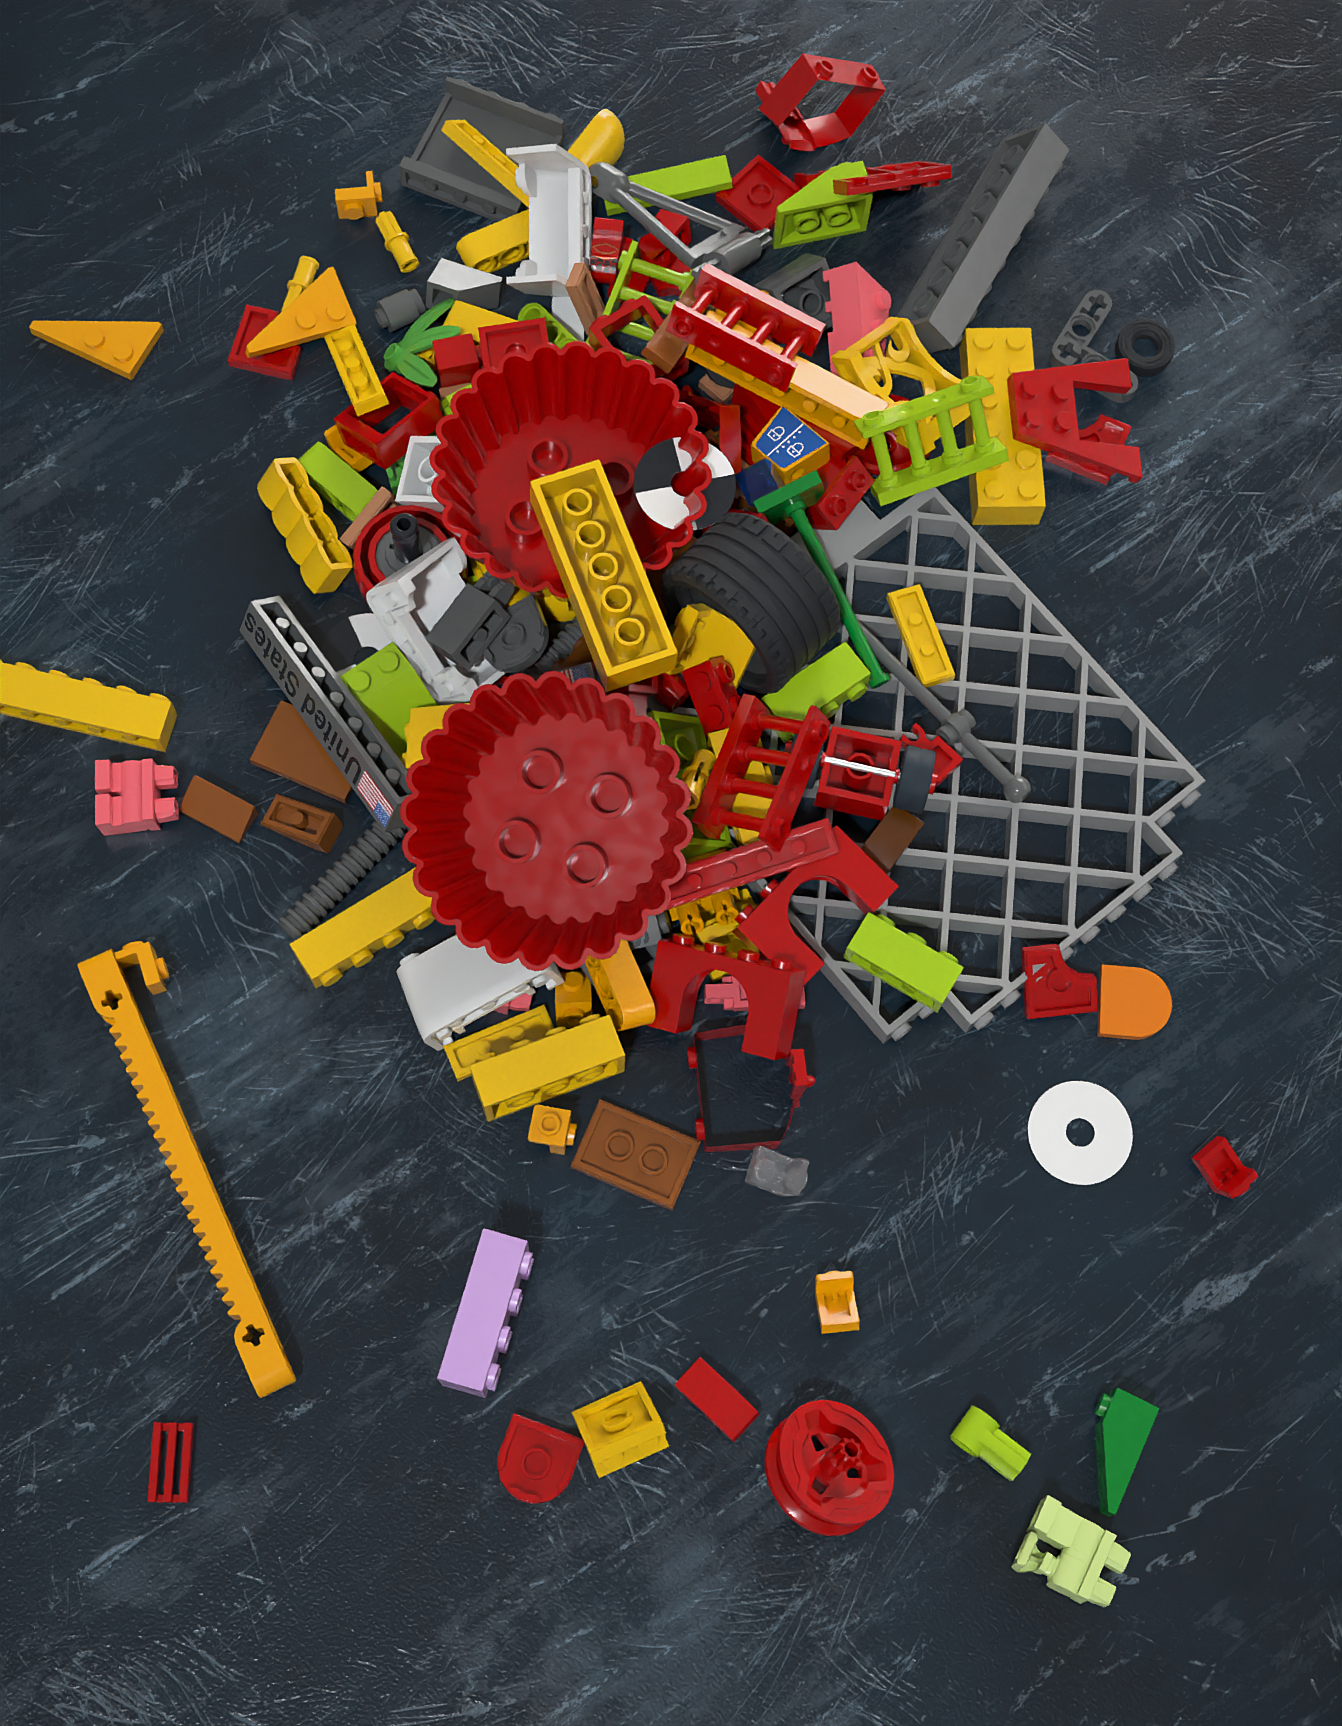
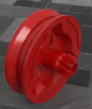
[764,1400,894,1536]

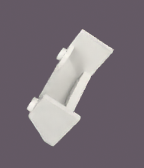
[506,144,592,297]

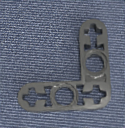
[1049,290,1138,403]

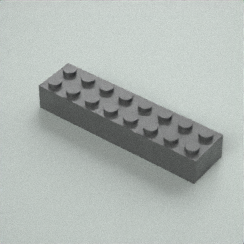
[889,123,1069,354]

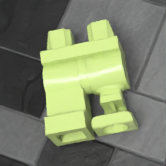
[1011,1495,1131,1607]

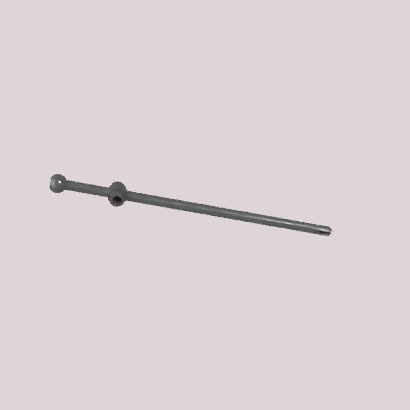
[740,508,1031,803]

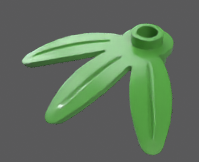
[384,298,461,387]

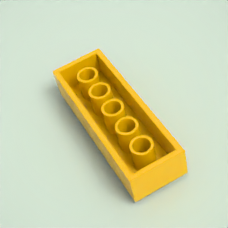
[960,328,1046,525]
[530,459,678,692]

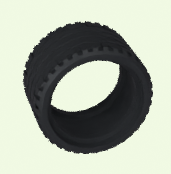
[660,512,840,694]

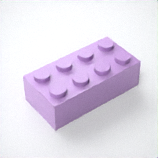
[437,1228,534,1398]

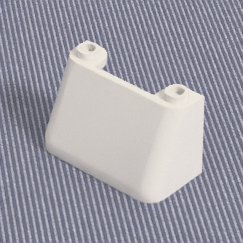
[366,537,505,706]
[396,935,565,1051]

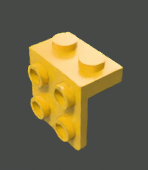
[665,603,756,689]

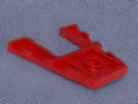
[794,161,952,196]
[1007,358,1143,483]

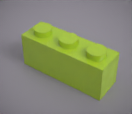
[761,642,871,743]
[843,912,964,1013]

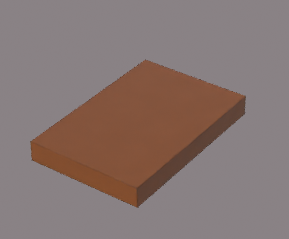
[250,700,353,804]
[571,1099,701,1211]

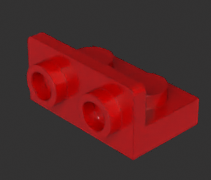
[681,656,742,737]

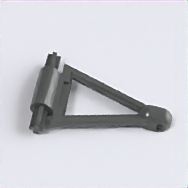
[588,162,773,285]

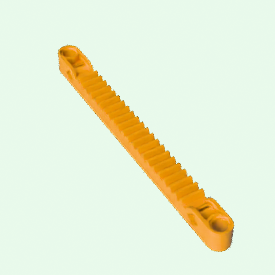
[77,949,296,1398]

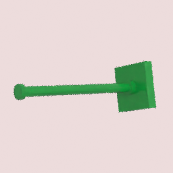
[753,470,890,689]

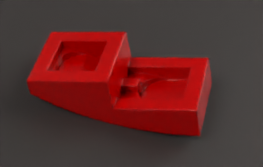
[674,1357,760,1442]

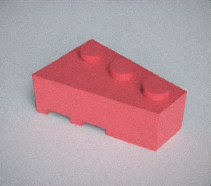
[823,262,891,382]

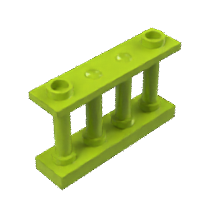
[586,240,700,365]
[853,375,1009,506]

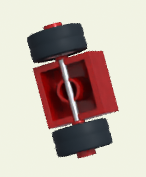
[784,726,938,821]

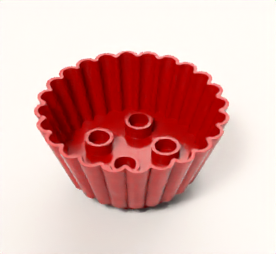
[429,341,712,602]
[400,671,693,971]

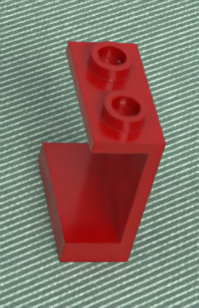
[789,456,875,531]

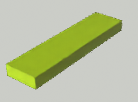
[604,155,733,216]

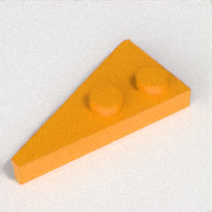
[245,267,357,358]
[29,321,164,380]

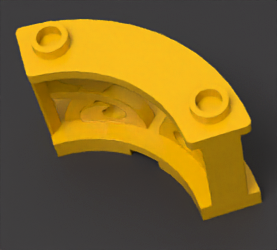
[831,317,971,455]

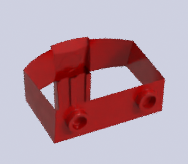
[755,54,886,151]
[678,385,741,482]
[687,1025,815,1152]

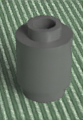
[374,289,426,332]

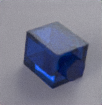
[735,459,784,508]

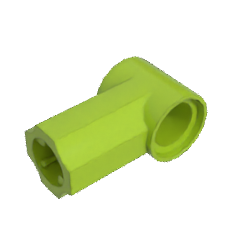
[950,1406,1032,1482]

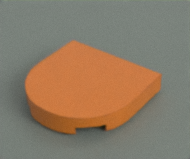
[1097,964,1172,1040]

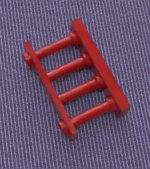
[665,263,826,393]
[691,694,831,853]

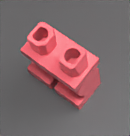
[95,758,179,836]

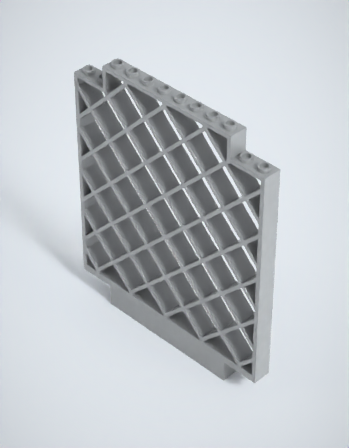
[646,487,1206,1044]

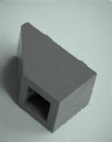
[426,258,503,314]

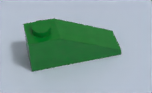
[1094,1388,1159,1516]

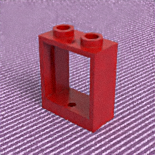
[588,295,689,381]
[334,372,443,470]

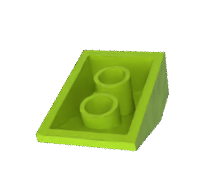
[772,161,873,249]
[340,642,438,762]

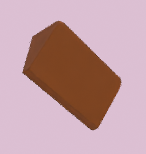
[179,775,258,844]

